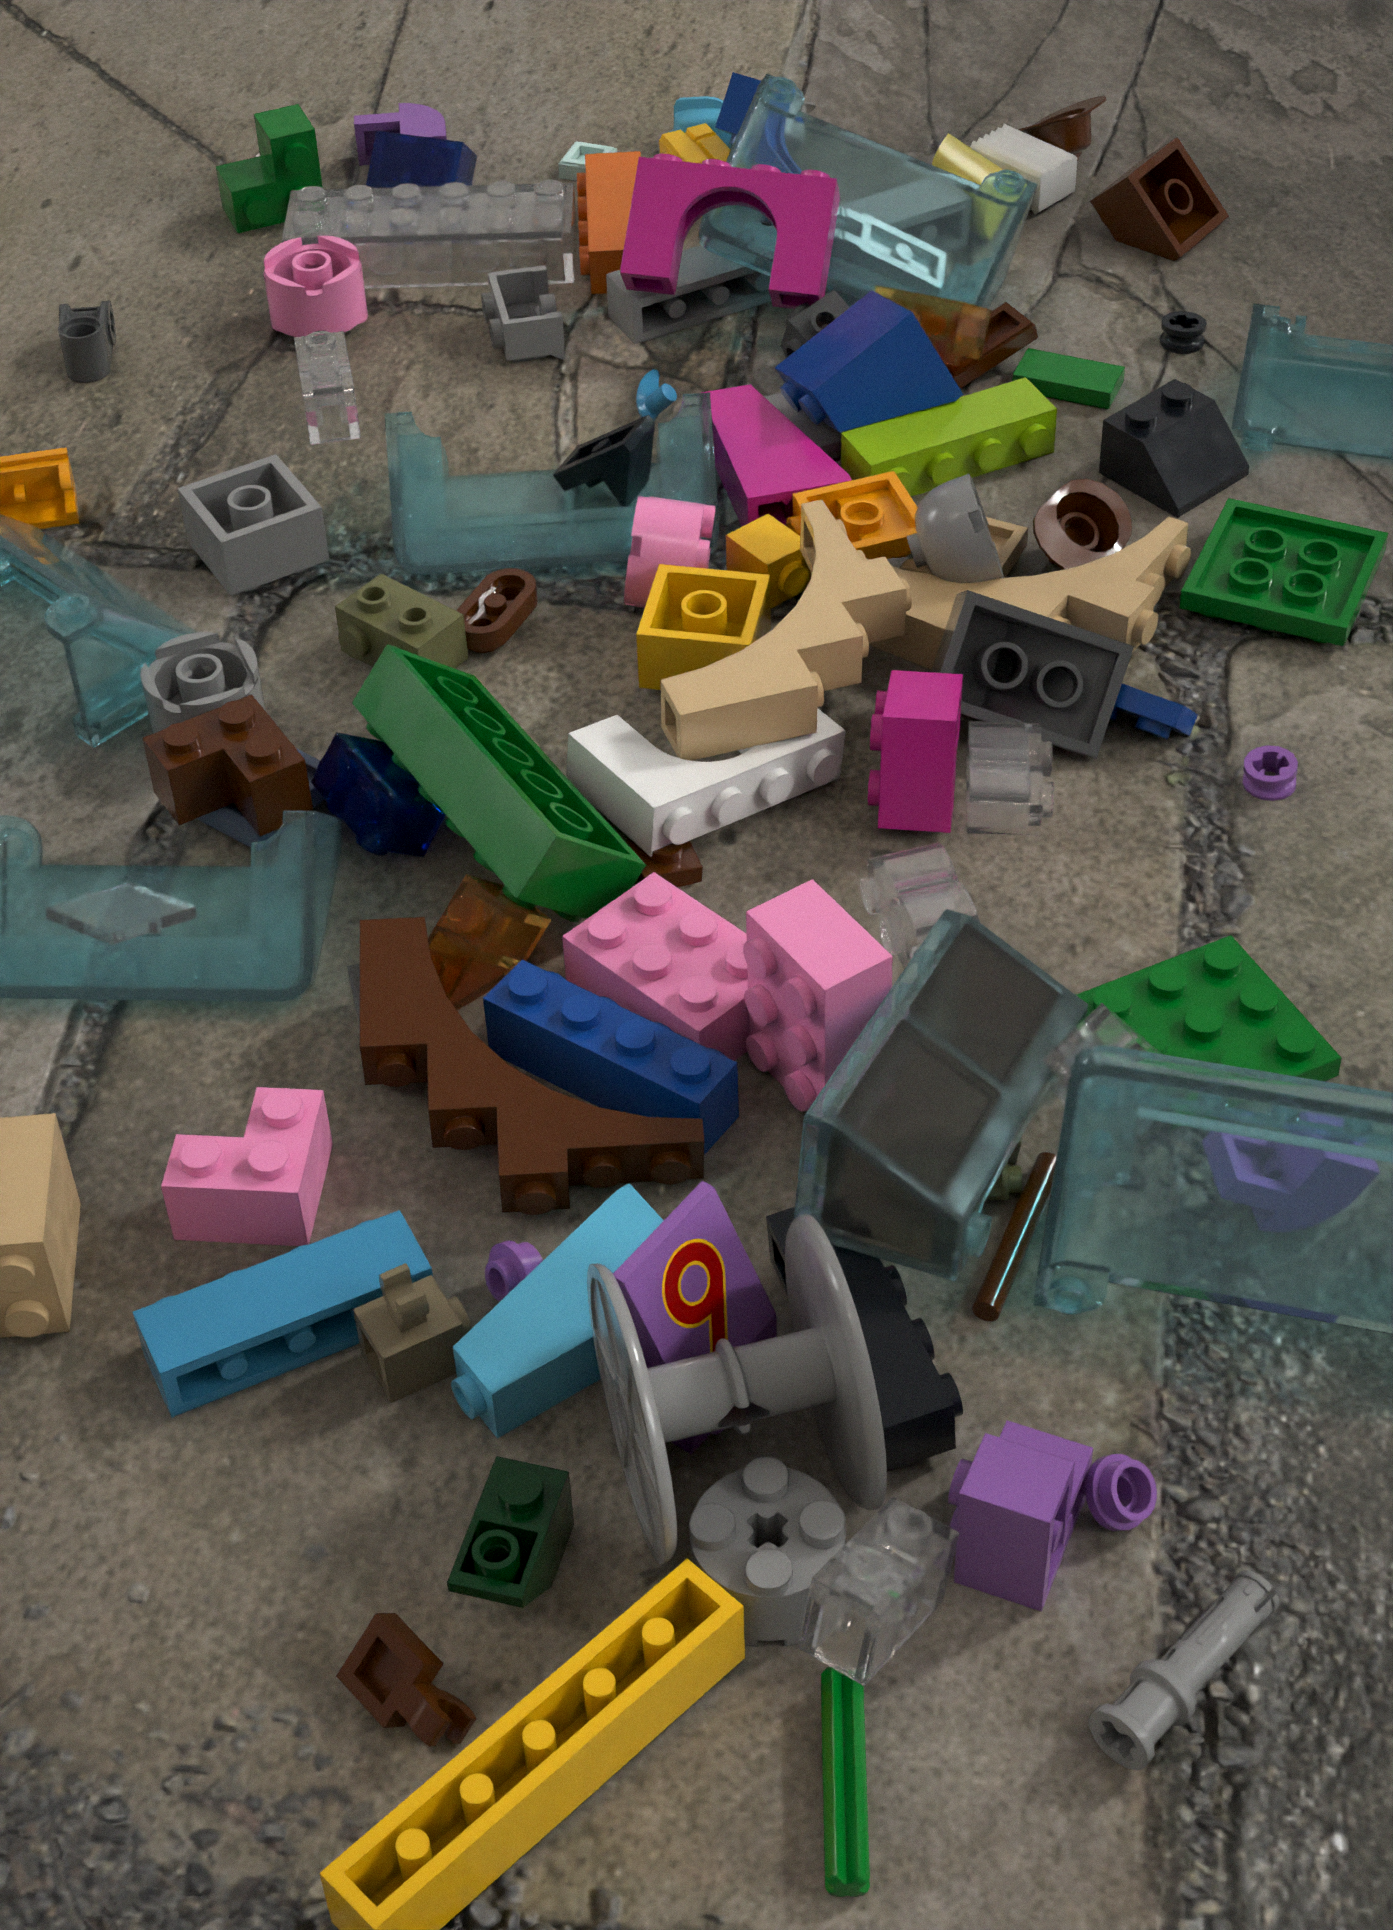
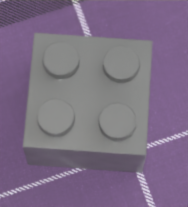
[177,454,330,596]

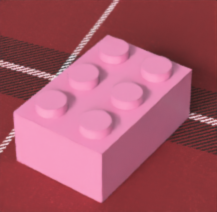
[562,872,749,1061]
[743,879,893,1130]

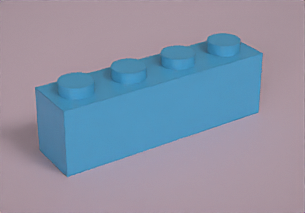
[132,1210,433,1418]

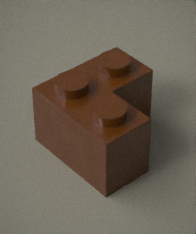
[142,694,314,837]

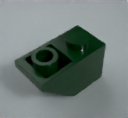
[447,1456,574,1608]

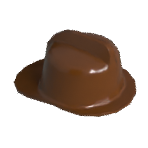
[1018,96,1106,161]
[1033,478,1132,570]

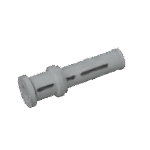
[1088,1570,1279,1770]

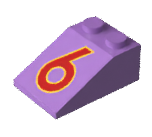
[613,1181,777,1455]

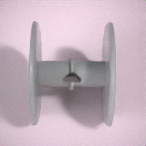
[587,1214,887,1564]

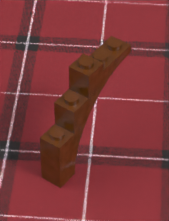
[360,917,705,1215]

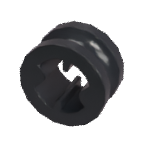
[1160,311,1207,354]

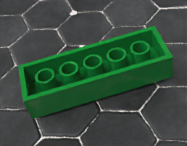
[352,644,646,923]

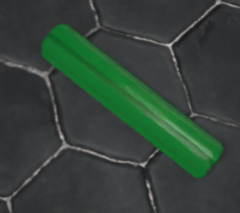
[821,1665,870,1897]

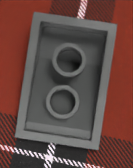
[931,590,1134,759]

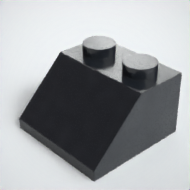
[1099,379,1249,518]

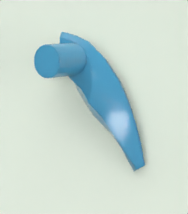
[636,369,677,421]

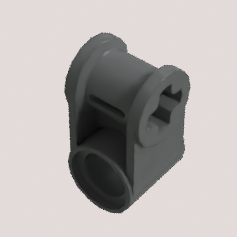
[58,300,116,382]

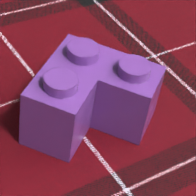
[946,1420,1093,1612]

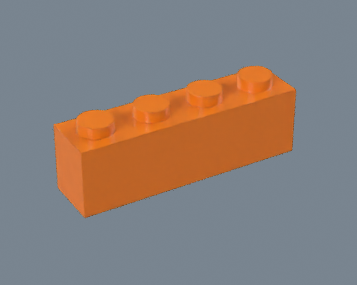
[577,151,641,294]

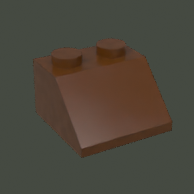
[1090,137,1229,261]

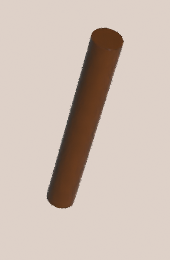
[972,1152,1063,1322]

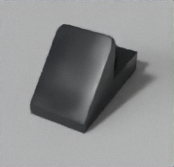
[553,415,655,508]

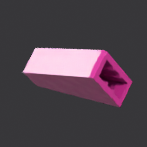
[700,384,852,527]

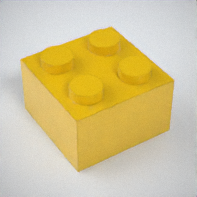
[636,564,771,690]

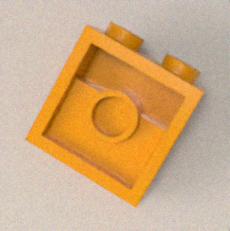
[786,471,918,578]

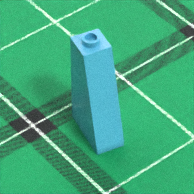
[451,1183,664,1439]

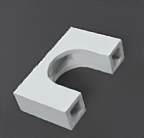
[566,708,846,857]

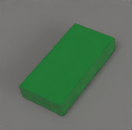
[1012,348,1125,409]

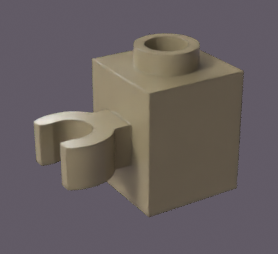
[353,1263,472,1403]

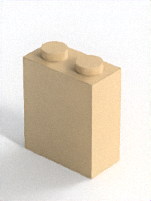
[0,1113,81,1338]

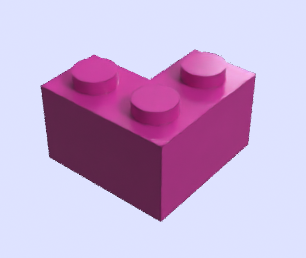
[868,670,963,833]

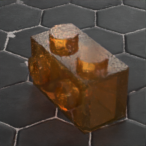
[875,285,992,367]

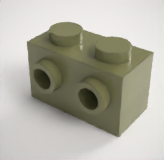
[335,574,468,669]

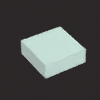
[558,141,617,181]

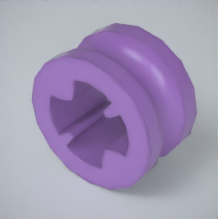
[1243,746,1298,801]

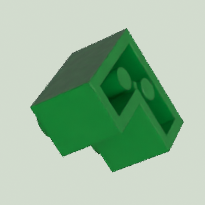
[216,104,326,233]

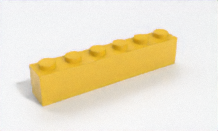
[319,1558,745,1930]

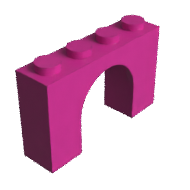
[620,153,840,309]

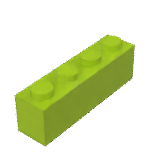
[841,377,1057,497]

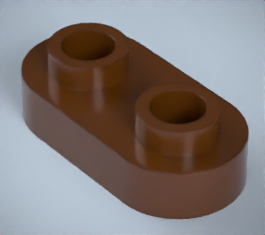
[456,568,538,653]

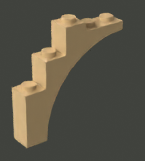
[660,500,912,761]
[866,516,1191,670]

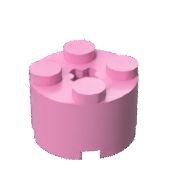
[264,236,368,347]
[624,496,716,608]

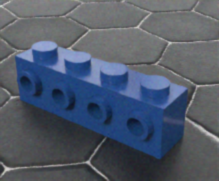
[483,959,739,1155]

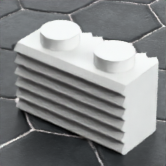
[970,124,1077,215]

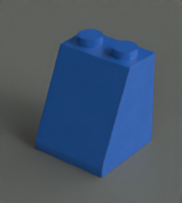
[775,290,964,432]

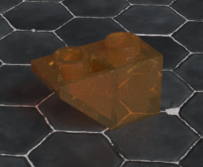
[428,874,551,1011]

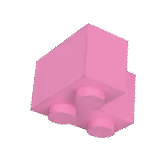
[161,1087,333,1246]

